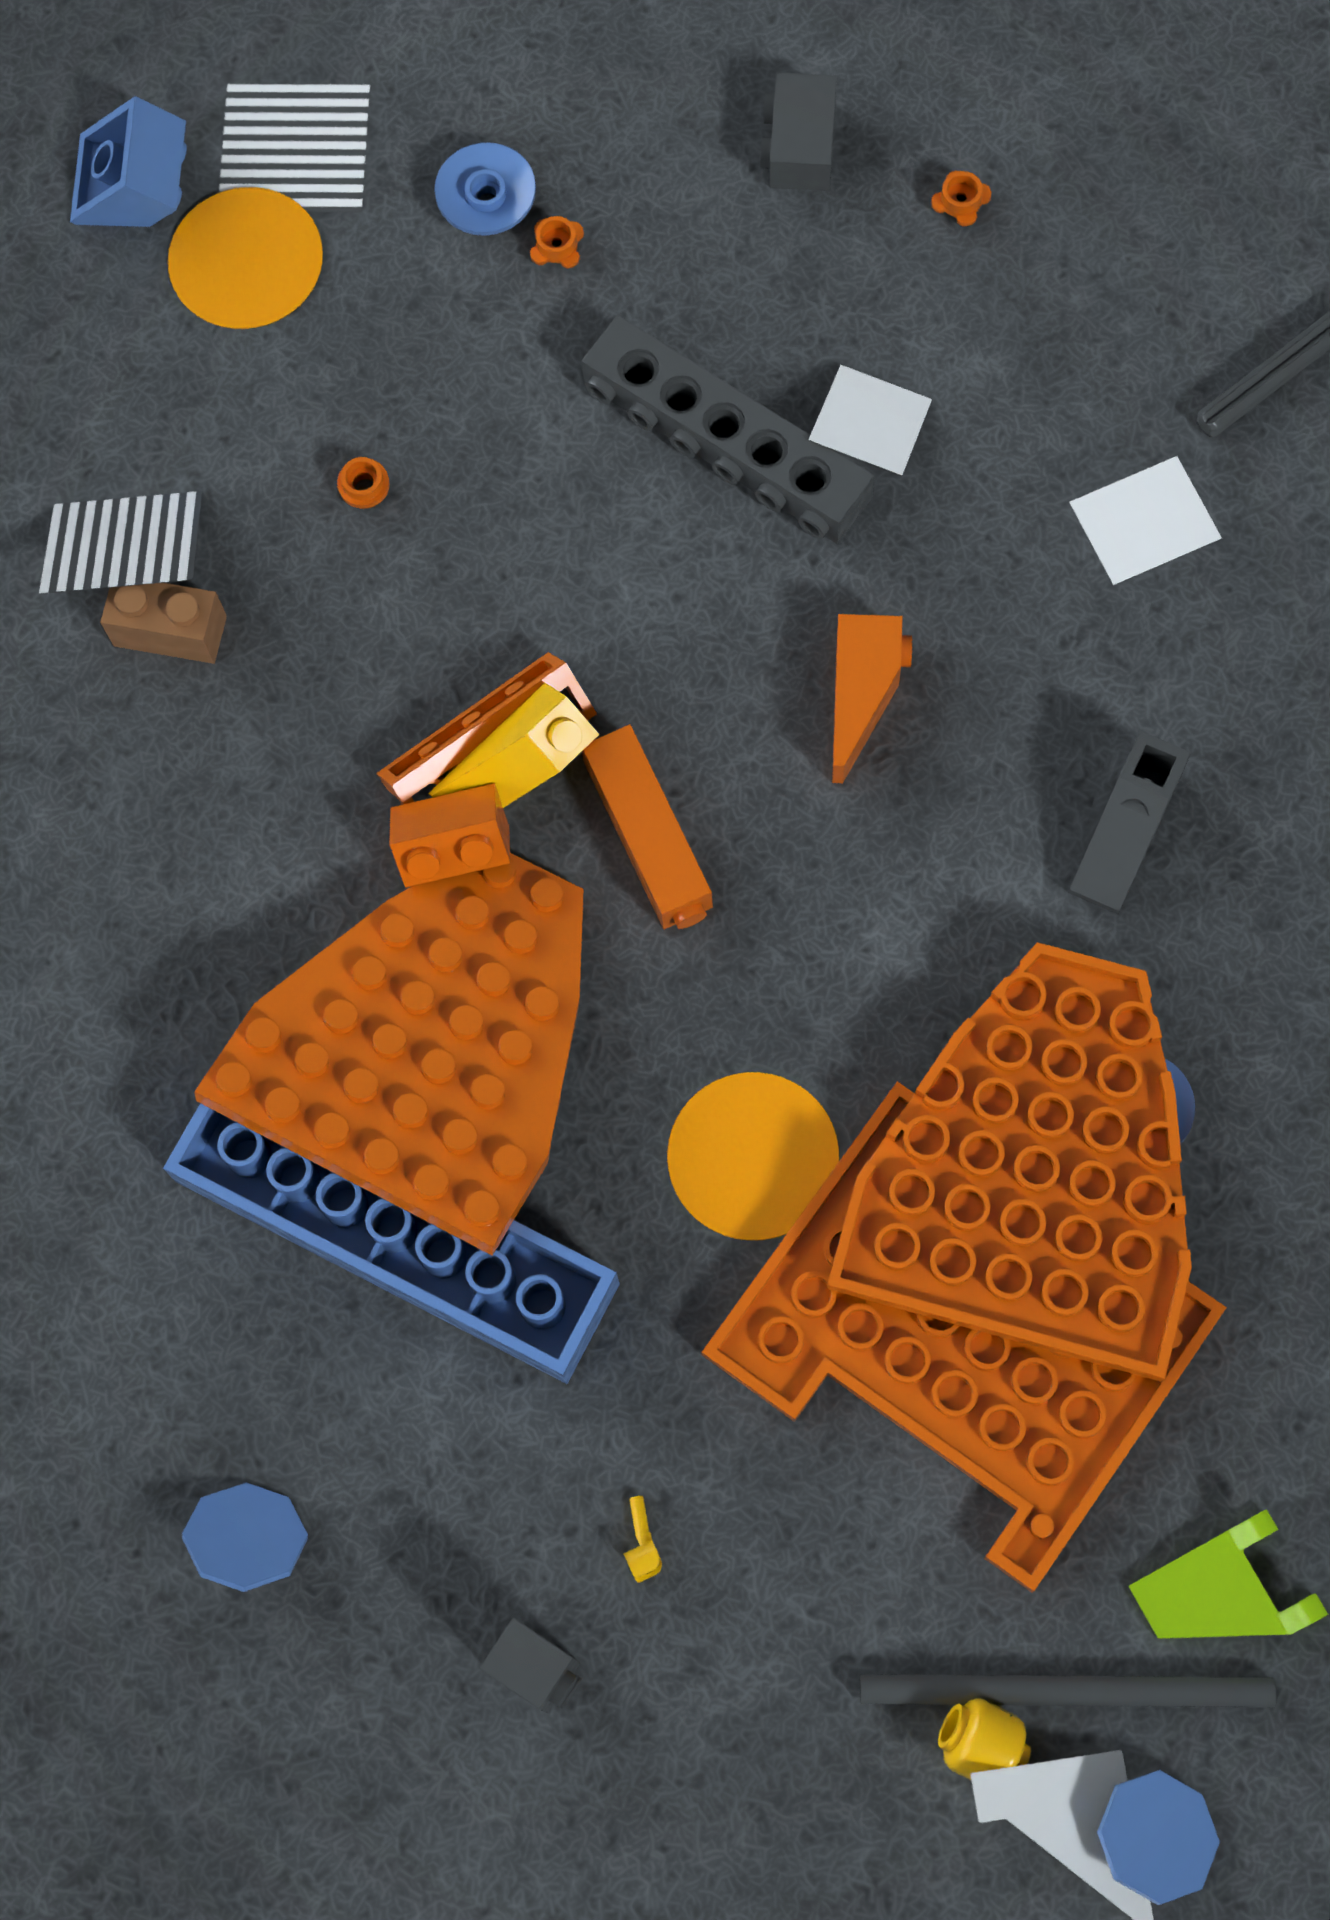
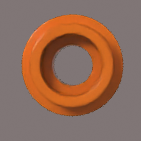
[337,457,390,509]

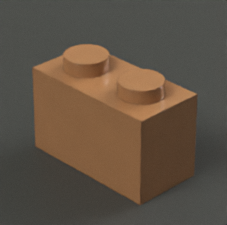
[100,583,227,664]

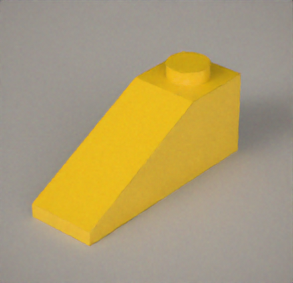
[428,683,599,808]

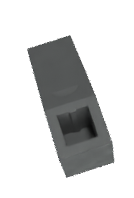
[1068,731,1191,914]

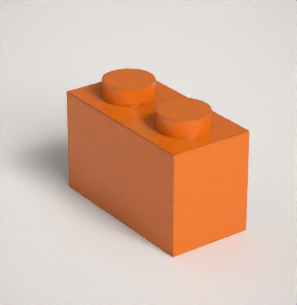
[389,783,510,888]

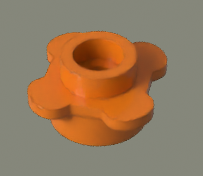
[931,171,992,226]
[530,216,584,268]

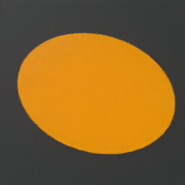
[168,187,323,329]
[667,1072,839,1240]

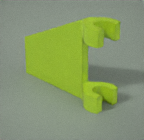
[1128,1509,1328,1639]

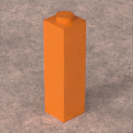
[582,724,713,930]

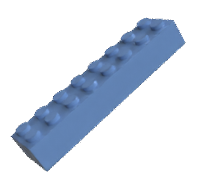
[163,1103,620,1384]

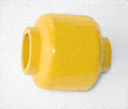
[938,1698,1031,1780]

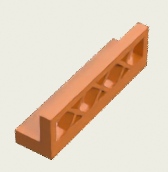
[376,652,597,805]

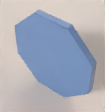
[182,1482,308,1592]
[1097,1770,1220,1905]

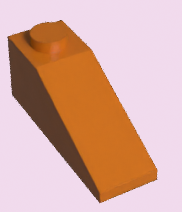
[832,614,912,783]

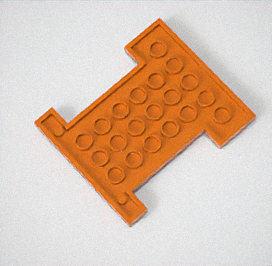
[701,1081,1227,1593]

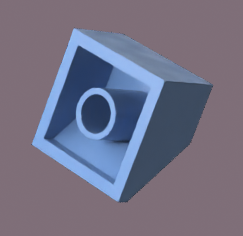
[70,96,187,227]

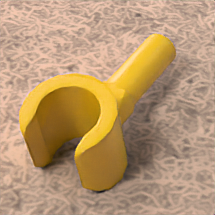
[623,1496,662,1583]

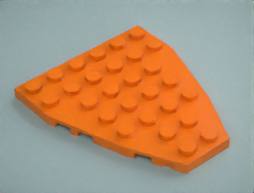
[194,853,584,1256]
[827,942,1192,1382]

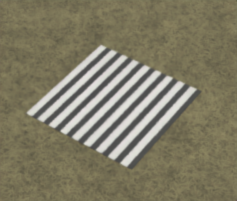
[219,84,370,213]
[39,491,203,594]

